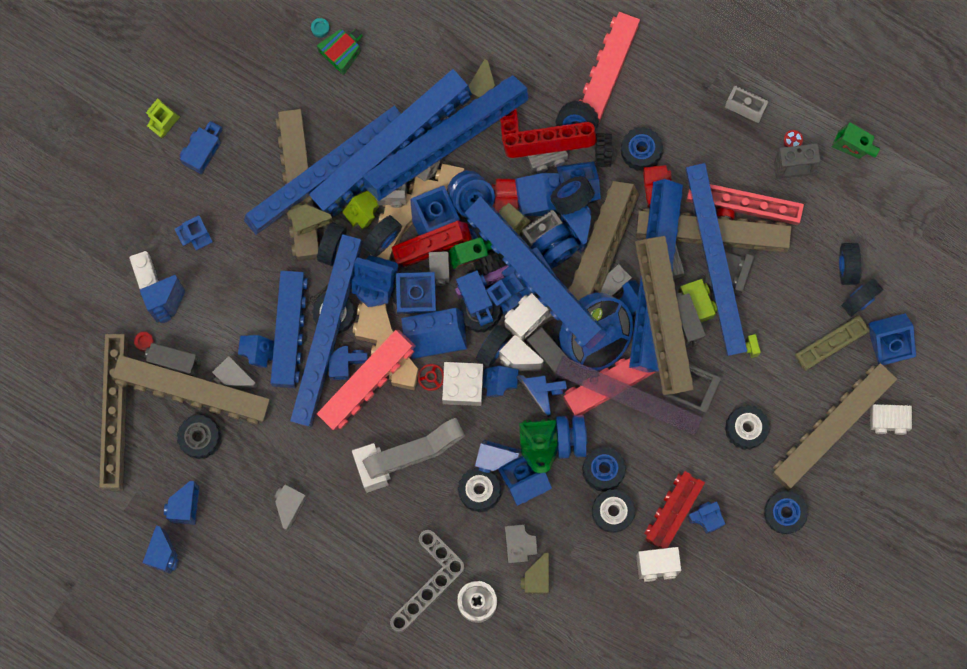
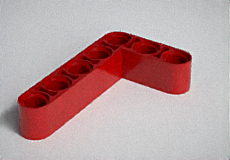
[500,109,597,158]

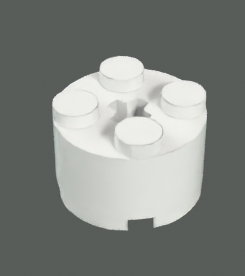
[457,581,497,623]

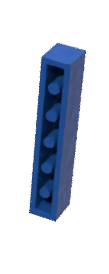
[271,271,308,388]

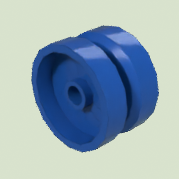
[447,170,495,218]
[531,224,580,269]
[556,415,587,459]

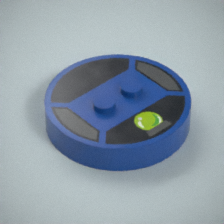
[560,293,633,371]

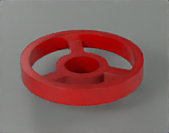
[418,364,444,391]

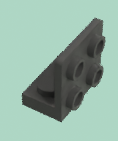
[704,252,754,297]

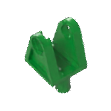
[519,418,558,473]

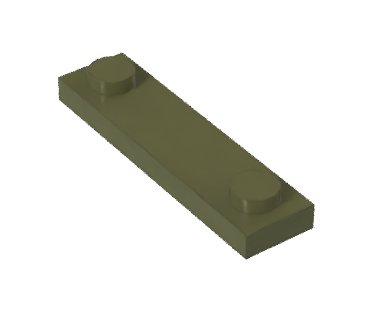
[794,315,870,371]

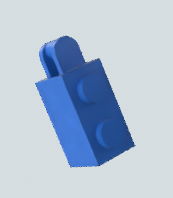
[180,121,223,175]
[456,271,494,326]

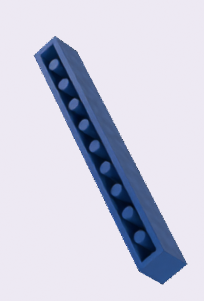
[363,75,528,201]
[244,106,401,235]
[685,163,747,356]
[629,179,683,373]
[465,196,607,349]
[290,234,364,427]

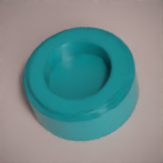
[311,18,330,38]

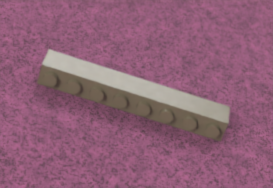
[276,109,319,261]
[568,181,639,300]
[636,209,791,253]
[635,236,694,395]
[99,334,128,491]
[112,355,269,425]
[772,363,897,491]

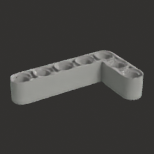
[362,418,465,479]
[390,530,464,633]

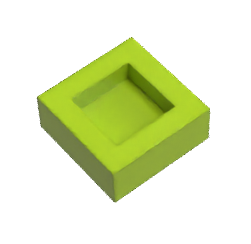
[745,334,761,358]

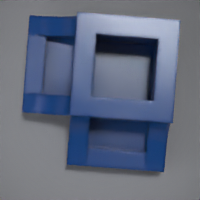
[175,215,213,251]
[486,272,527,312]
[619,280,640,317]
[238,335,274,368]
[482,366,519,397]
[688,501,725,534]

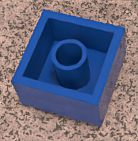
[396,272,436,314]

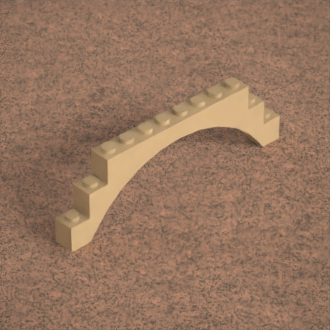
[353,164,464,390]

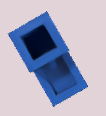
[329,346,368,380]

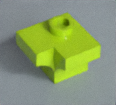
[146,98,180,139]
[343,191,380,229]

